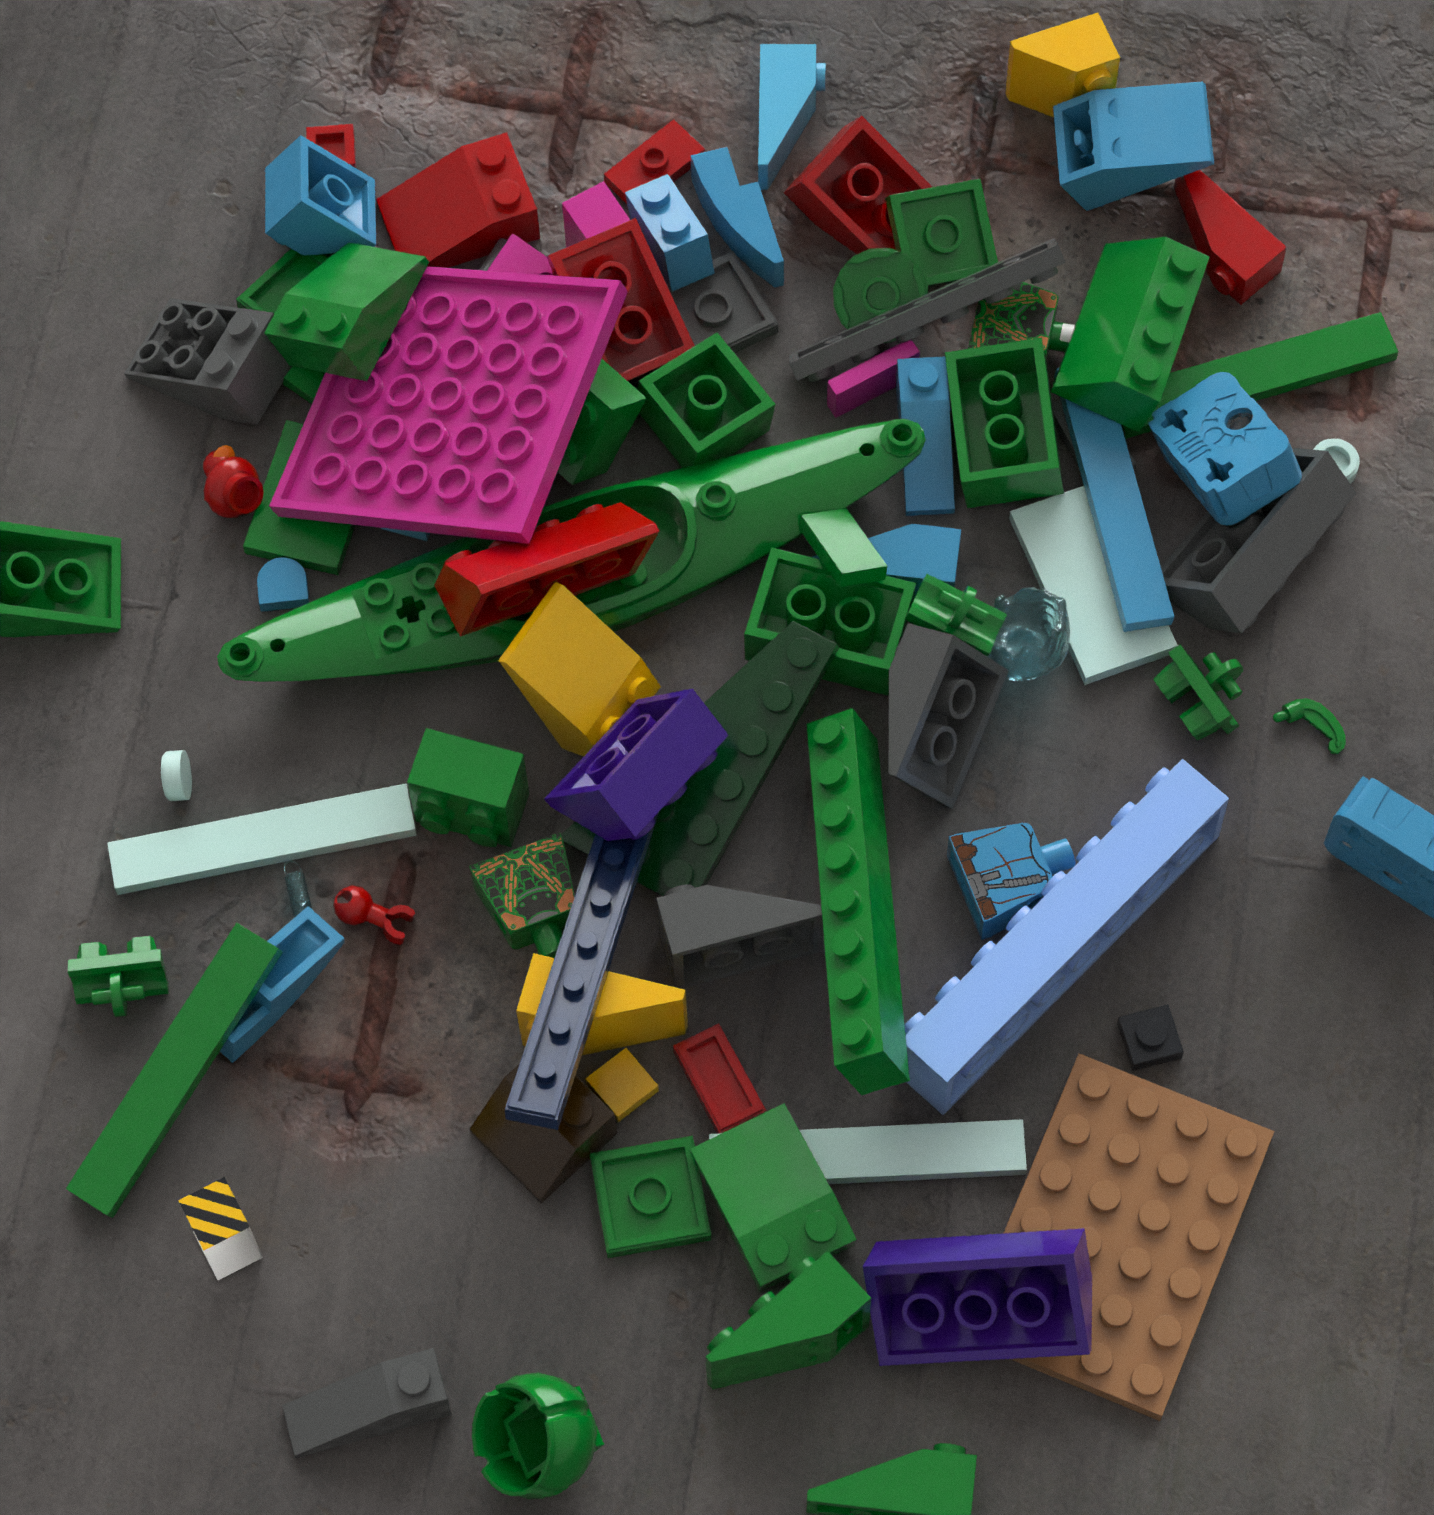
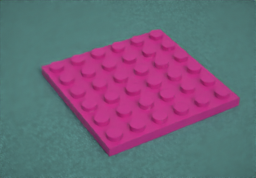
[269,266,628,544]

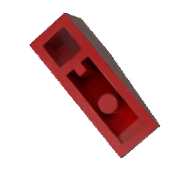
[1174,170,1287,305]

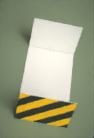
[178,1177,263,1280]

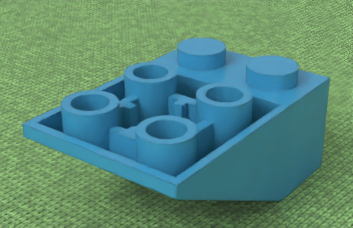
[1053,81,1214,211]

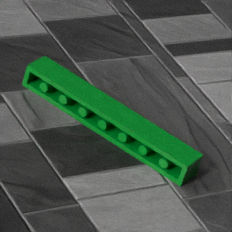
[807,708,910,1096]

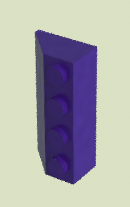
[863,1228,1092,1366]

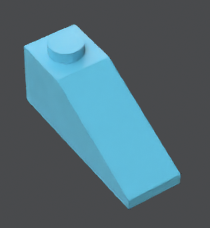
[758,44,826,190]

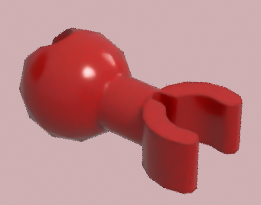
[333,885,415,945]

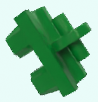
[905,574,1007,657]
[1153,644,1243,741]
[68,936,169,1017]

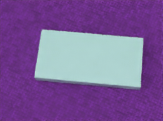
[1009,486,1178,685]

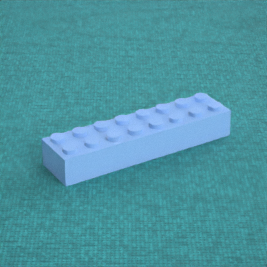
[905,759,1229,1115]

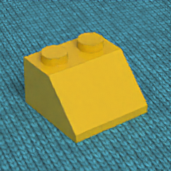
[1005,13,1120,117]

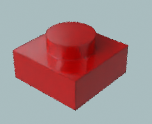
[306,124,356,168]

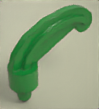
[1273,698,1346,755]

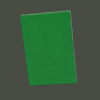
[243,420,355,576]

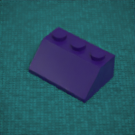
[544,689,729,841]

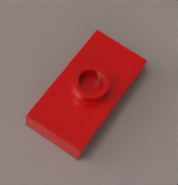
[604,119,705,204]

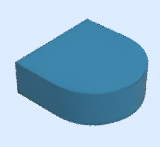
[257,557,310,612]

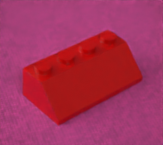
[434,502,660,637]

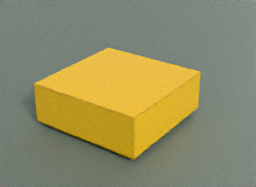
[585,1048,659,1122]

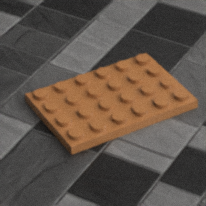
[1004,1054,1275,1421]

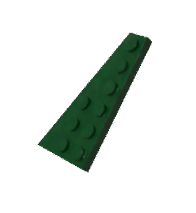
[561,621,839,896]

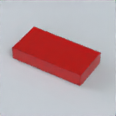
[673,1023,767,1134]

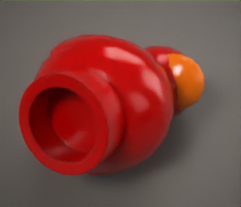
[203,445,264,518]

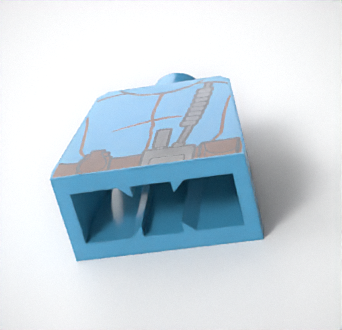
[947,823,1076,940]

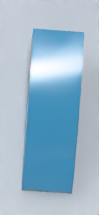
[691,147,784,288]
[220,906,345,1063]

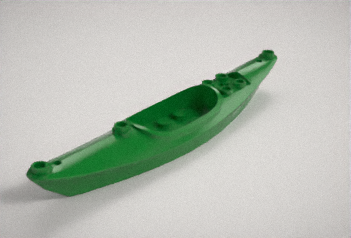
[217,419,926,682]

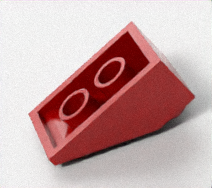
[783,116,932,254]
[376,132,540,268]
[547,218,695,384]

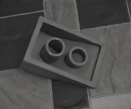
[888,623,1009,809]
[656,885,824,989]

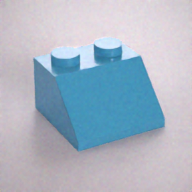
[265,135,376,256]

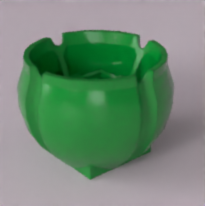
[472,1373,604,1499]

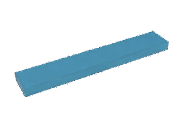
[1054,368,1174,632]

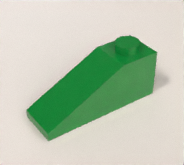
[806,1443,977,1515]

